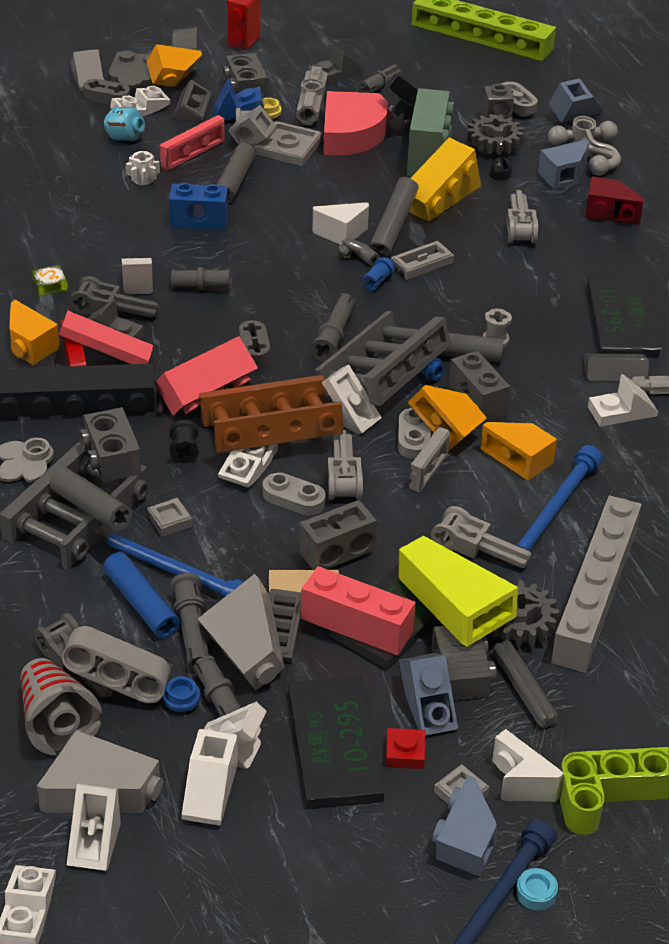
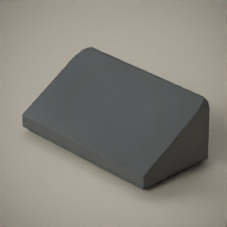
[172,80,212,122]
[583,353,649,381]

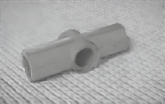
[296,66,328,125]

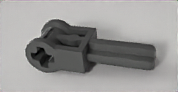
[69,276,159,319]
[34,612,115,699]

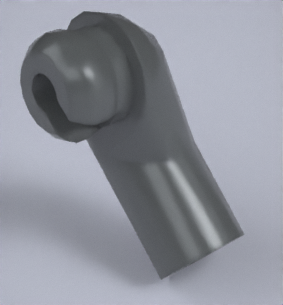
[337,238,380,266]

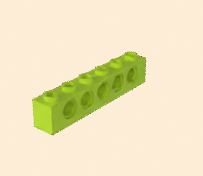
[411,0,556,61]

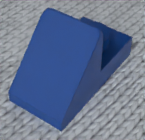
[214,78,264,121]

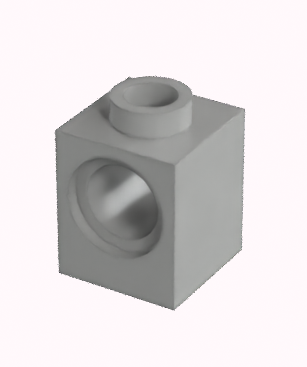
[229,105,276,146]

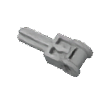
[506,190,538,244]
[328,430,363,500]
[431,506,531,568]

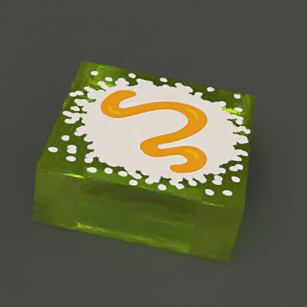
[31,265,68,295]

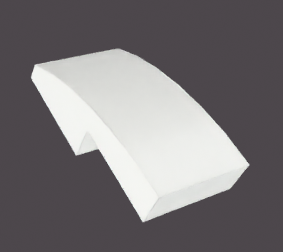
[110,86,170,116]
[218,444,278,487]
[0,865,56,944]

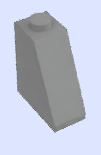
[198,574,284,691]
[37,730,163,813]

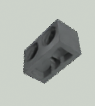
[223,53,268,98]
[80,407,141,482]
[299,500,377,570]

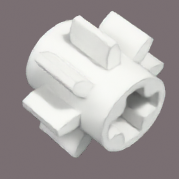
[126,151,160,185]

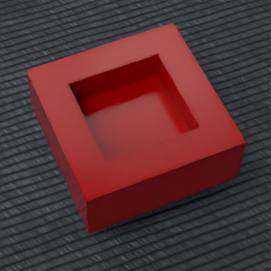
[386,728,425,769]

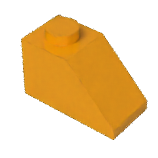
[146,44,202,87]
[9,300,60,365]
[407,385,487,450]
[480,422,557,481]

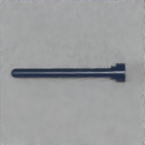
[453,819,557,944]

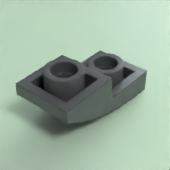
[172,27,199,51]

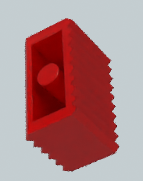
[227,0,261,50]

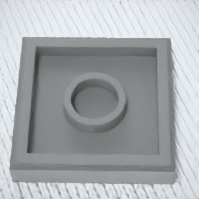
[254,121,323,166]

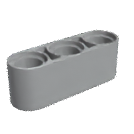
[62,626,171,703]

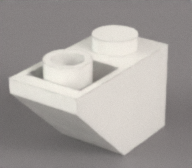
[182,729,238,826]

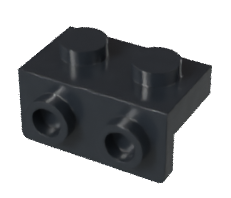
[380,73,418,126]

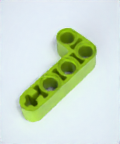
[559,747,669,835]

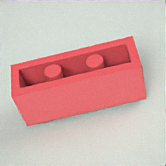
[154,336,258,415]
[301,566,416,656]

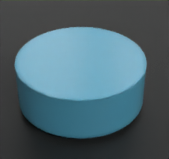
[516,868,558,911]

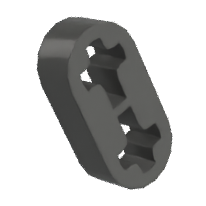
[83,79,130,105]
[239,320,270,367]

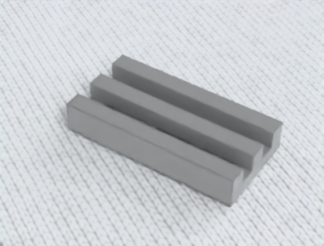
[391,241,454,280]
[409,427,450,493]

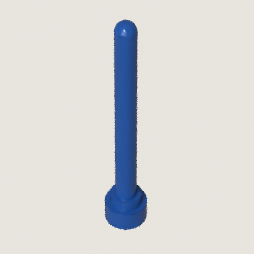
[517,445,603,551]
[106,534,245,599]

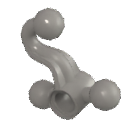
[548,116,621,176]

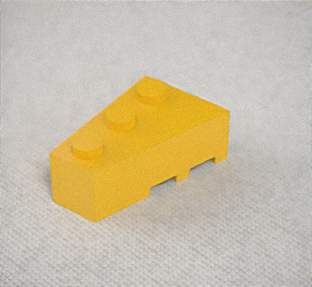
[409,137,481,222]

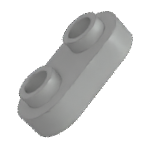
[501,82,538,117]
[398,408,431,459]
[263,472,325,516]

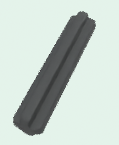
[493,640,558,729]

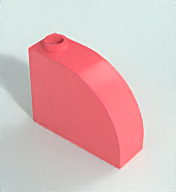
[324,91,393,156]

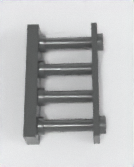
[315,311,451,406]
[0,440,149,570]

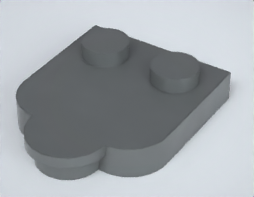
[109,51,157,93]

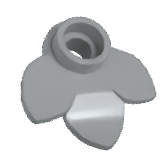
[0,438,54,482]

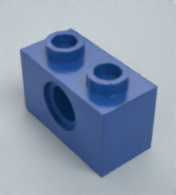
[169,183,228,230]

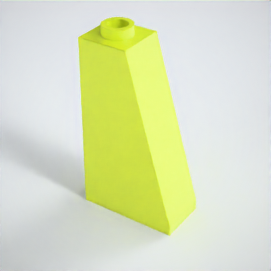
[399,536,518,647]

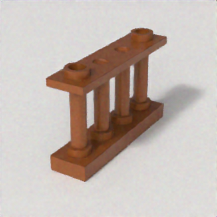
[199,375,343,453]

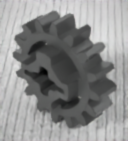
[467,114,524,155]
[490,580,559,648]

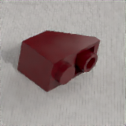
[585,177,644,225]

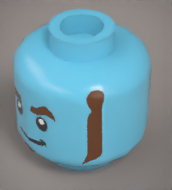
[104,107,145,142]

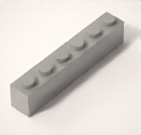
[551,495,642,673]

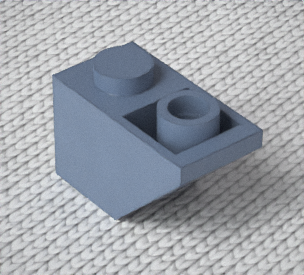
[549,78,603,123]
[538,139,590,189]
[399,653,458,735]
[432,775,497,877]

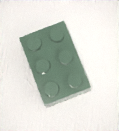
[407,88,454,176]

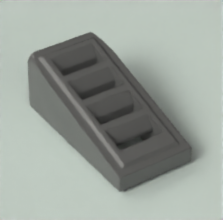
[269,589,302,663]

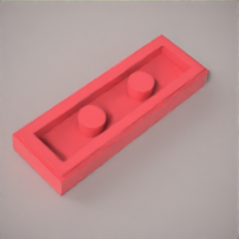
[160,115,225,171]
[59,311,153,364]

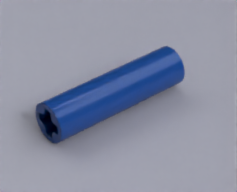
[103,552,181,639]

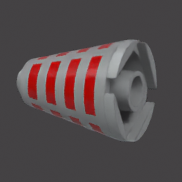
[20,658,102,755]

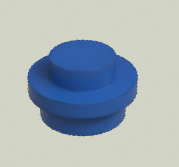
[163,676,200,712]

